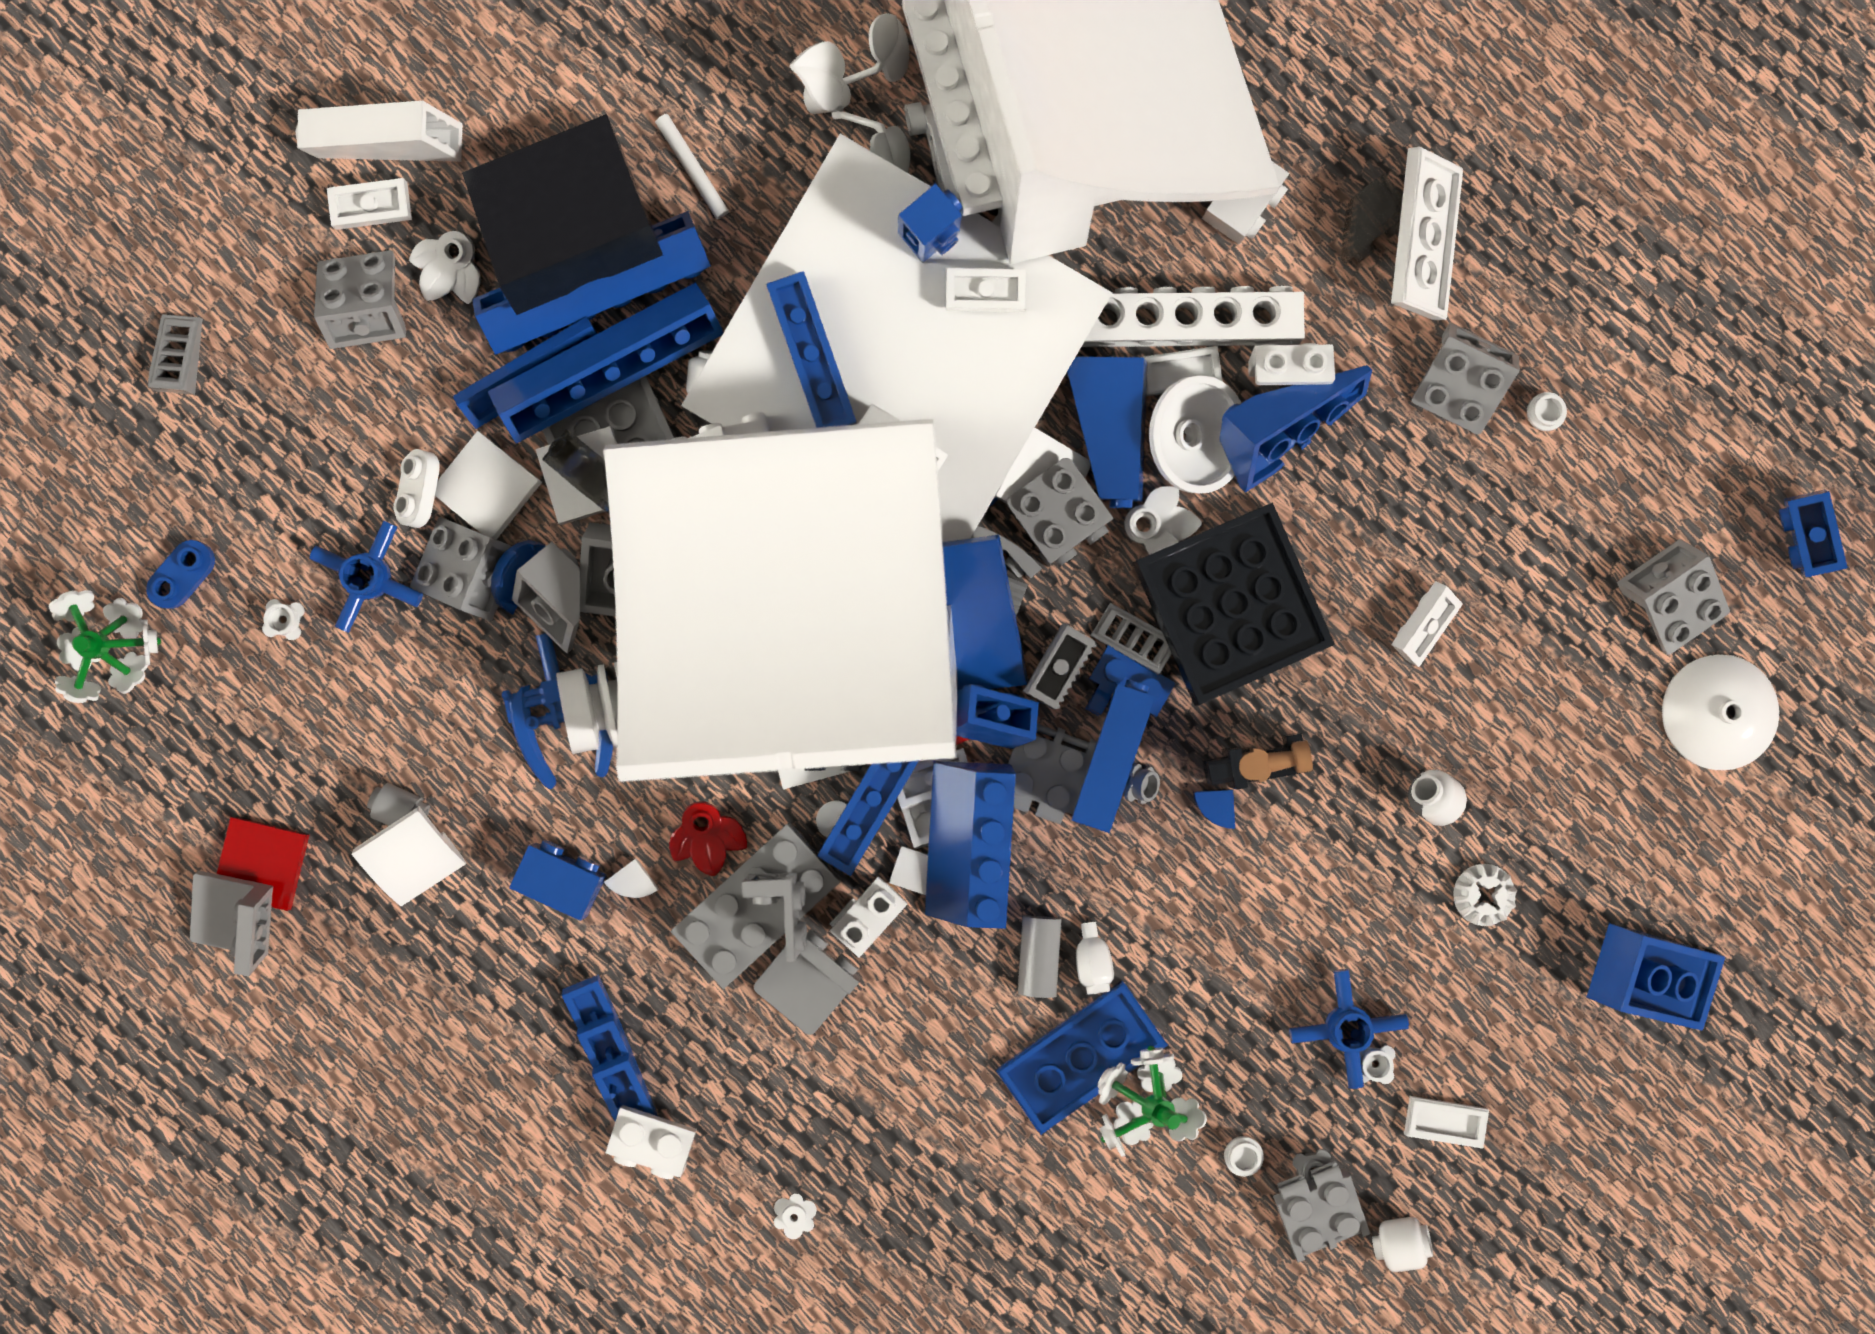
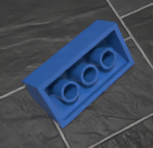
[925,761,1016,929]

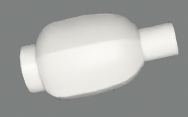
[1076,922,1114,995]

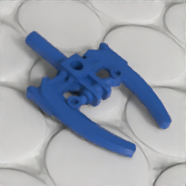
[502,633,613,789]

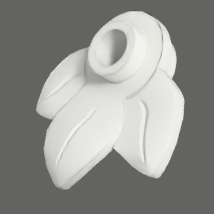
[409,231,481,304]
[1124,486,1202,555]

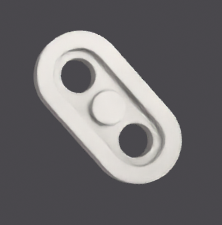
[394,449,440,528]

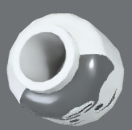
[1407,770,1467,826]

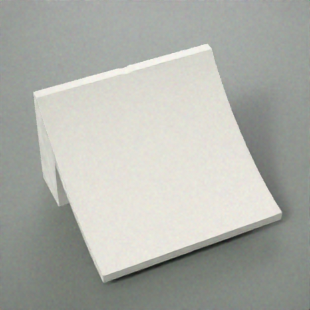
[902,0,1280,264]
[603,419,958,782]

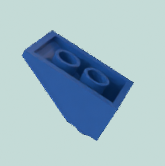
[1586,923,1725,1031]

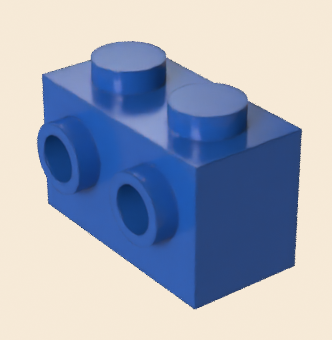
[898,183,962,263]
[1779,489,1848,578]
[956,684,1039,749]
[509,840,607,921]

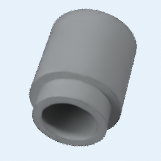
[367,783,430,826]

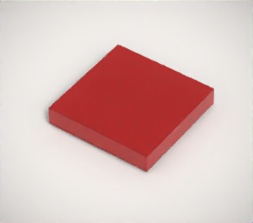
[216,817,310,911]

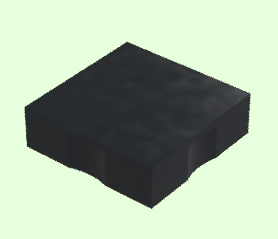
[462,114,663,315]

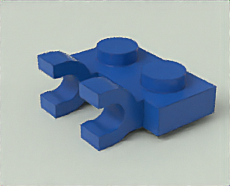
[1085,645,1176,717]

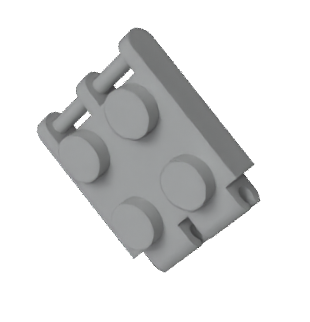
[1008,724,1097,825]
[1273,1161,1370,1263]

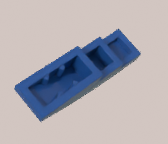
[562,974,658,1122]

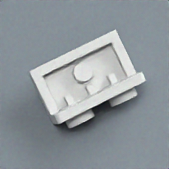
[1248,343,1335,385]
[606,1105,697,1179]

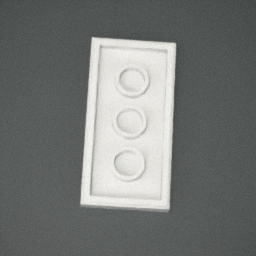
[1391,147,1463,320]

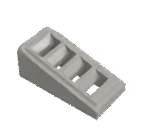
[148,314,203,395]
[1090,603,1172,675]

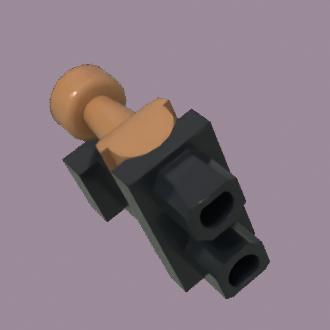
[1202,733,1313,790]

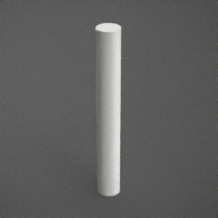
[655,114,729,220]

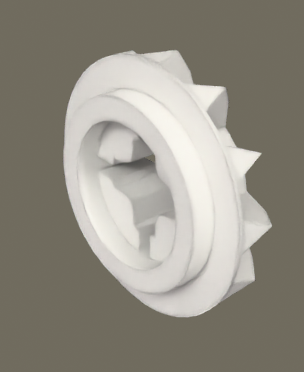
[1453,864,1517,926]

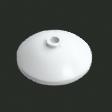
[1149,375,1241,493]
[1662,655,1779,770]

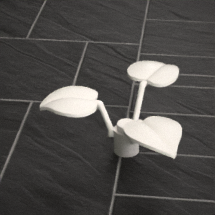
[789,13,910,173]

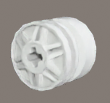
[556,662,617,754]

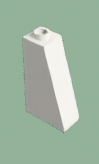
[295,101,462,162]

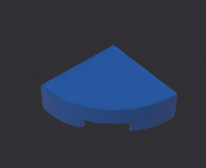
[1193,789,1236,829]

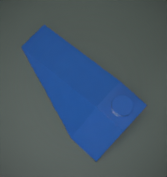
[1219,365,1372,493]

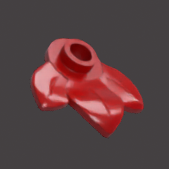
[669,801,747,876]

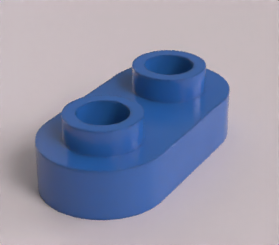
[146,540,215,609]

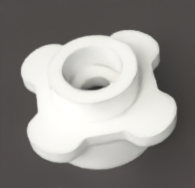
[262,599,305,640]
[1360,1045,1395,1084]

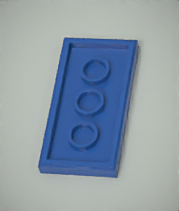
[943,534,1028,691]
[996,980,1168,1135]

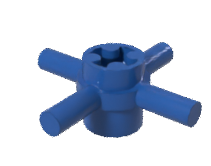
[309,520,423,633]
[1289,969,1409,1089]

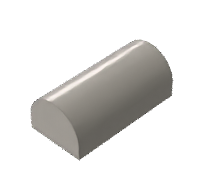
[1017,915,1062,998]

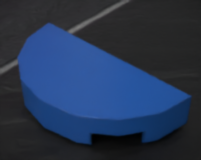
[491,540,547,615]

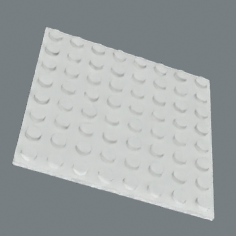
[681,134,1112,542]

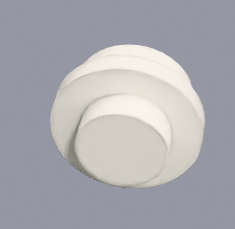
[1527,392,1567,431]
[1224,1136,1264,1177]

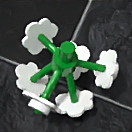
[49,590,161,703]
[1098,1046,1207,1157]

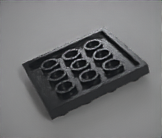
[1132,502,1335,706]

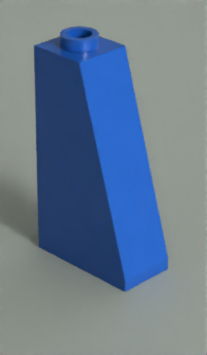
[1067,357,1148,509]
[1071,679,1156,833]

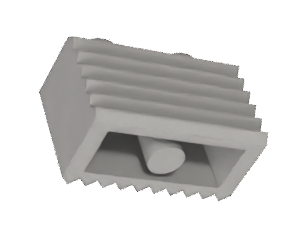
[1022,623,1096,709]

